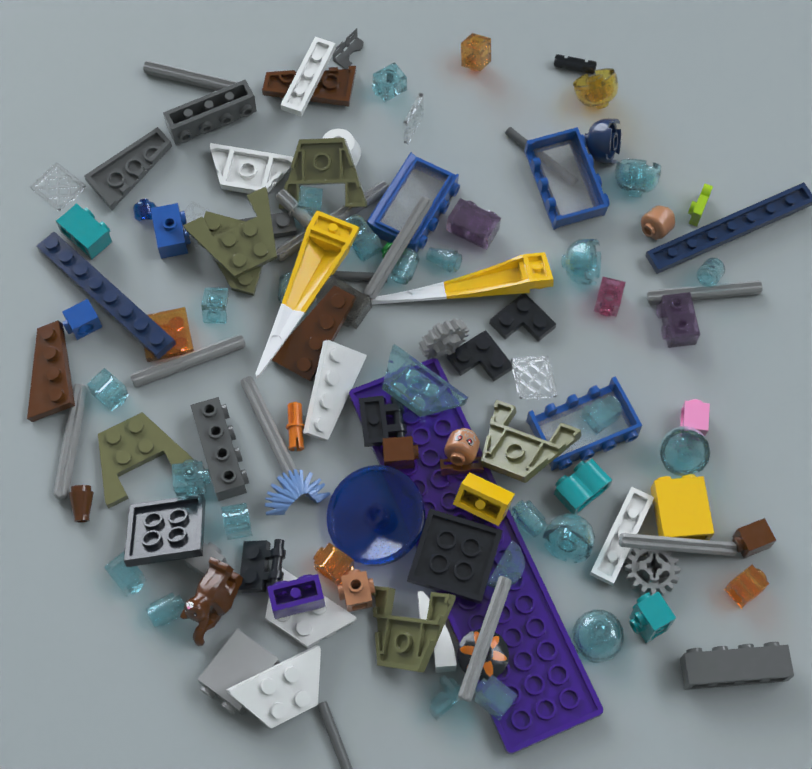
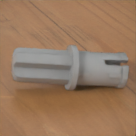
[276,189,313,229]

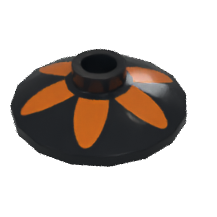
[457,629,509,681]

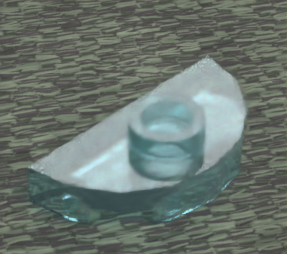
[487,540,525,588]

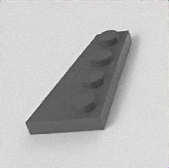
[84,127,172,210]

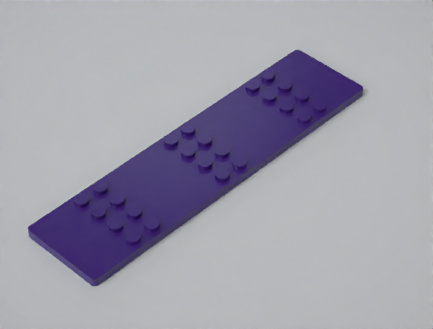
[349,358,603,754]

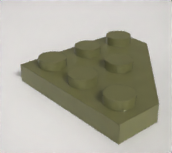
[204,211,263,296]

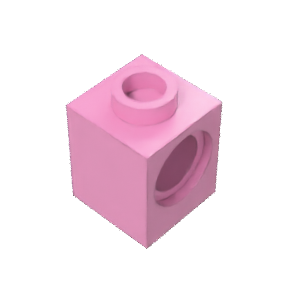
[679,399,710,439]

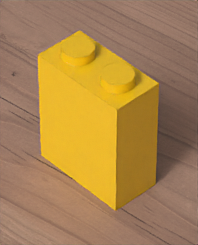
[650,474,714,540]

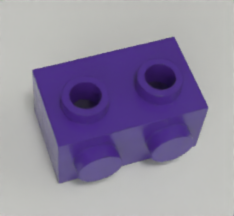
[267,574,326,620]

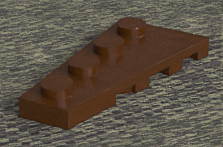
[262,66,356,107]
[272,285,357,382]
[27,320,75,422]

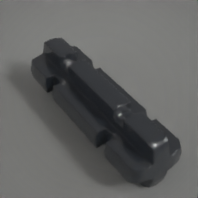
[554,54,597,74]

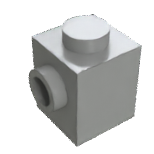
[185,542,228,578]

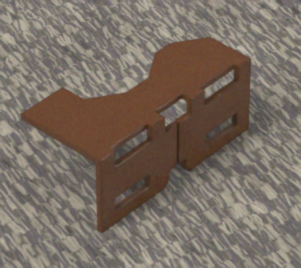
[440,457,484,476]

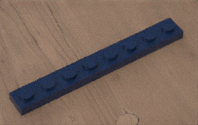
[645,182,812,274]
[36,232,176,360]

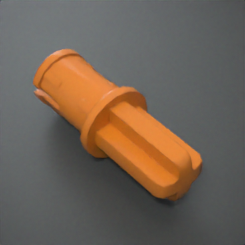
[286,402,305,451]

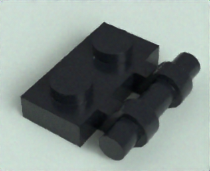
[359,395,407,447]
[239,539,286,593]

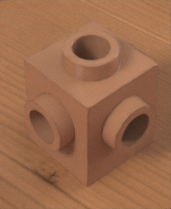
[337,569,375,612]

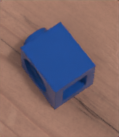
[62,299,102,340]

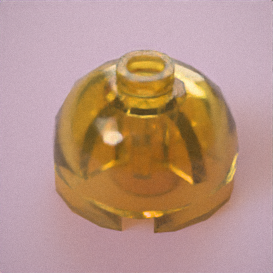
[573,68,619,109]

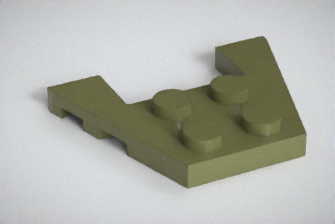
[279,138,367,210]
[183,186,277,278]
[481,400,582,483]
[98,412,196,509]
[372,586,456,673]

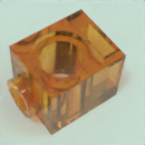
[461,33,491,71]
[313,543,354,585]
[724,565,769,609]

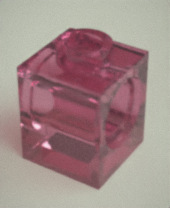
[594,277,626,317]

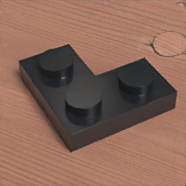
[489,293,556,342]
[447,330,514,382]

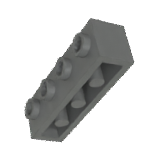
[163,80,257,145]
[190,397,249,501]
[680,642,794,690]

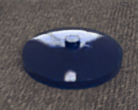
[326,465,426,566]

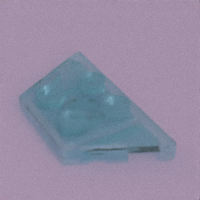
[382,344,468,417]

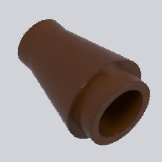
[69,485,94,523]

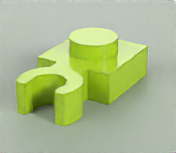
[687,184,713,227]

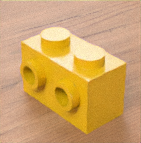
[453,472,515,526]

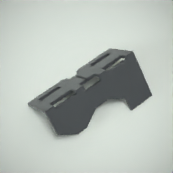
[332,28,364,69]

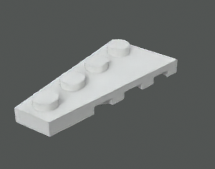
[303,340,367,440]

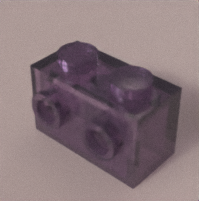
[446,198,501,250]
[656,292,700,348]

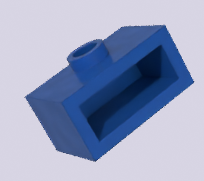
[150,203,191,259]

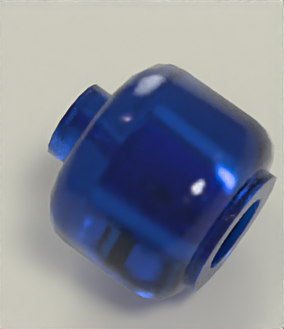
[133,199,156,221]

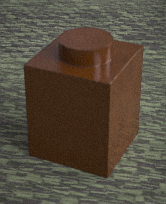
[383,436,419,470]
[732,518,776,558]

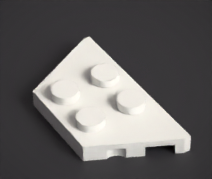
[210,143,293,194]
[265,568,357,649]
[226,645,321,729]

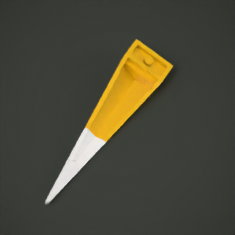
[256,210,359,379]
[364,252,554,305]

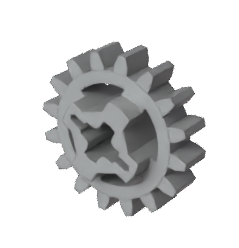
[419,318,469,359]
[624,548,681,596]

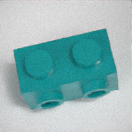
[56,203,112,260]
[629,591,676,643]

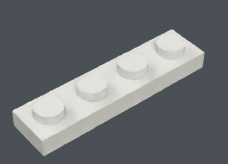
[281,37,336,117]
[590,487,654,586]

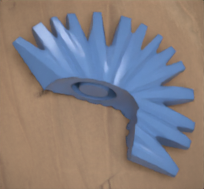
[265,469,331,515]

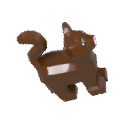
[180,557,243,646]

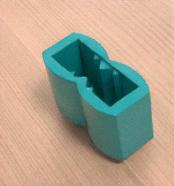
[554,459,612,516]

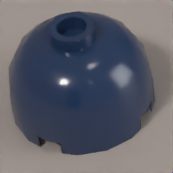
[584,118,622,164]

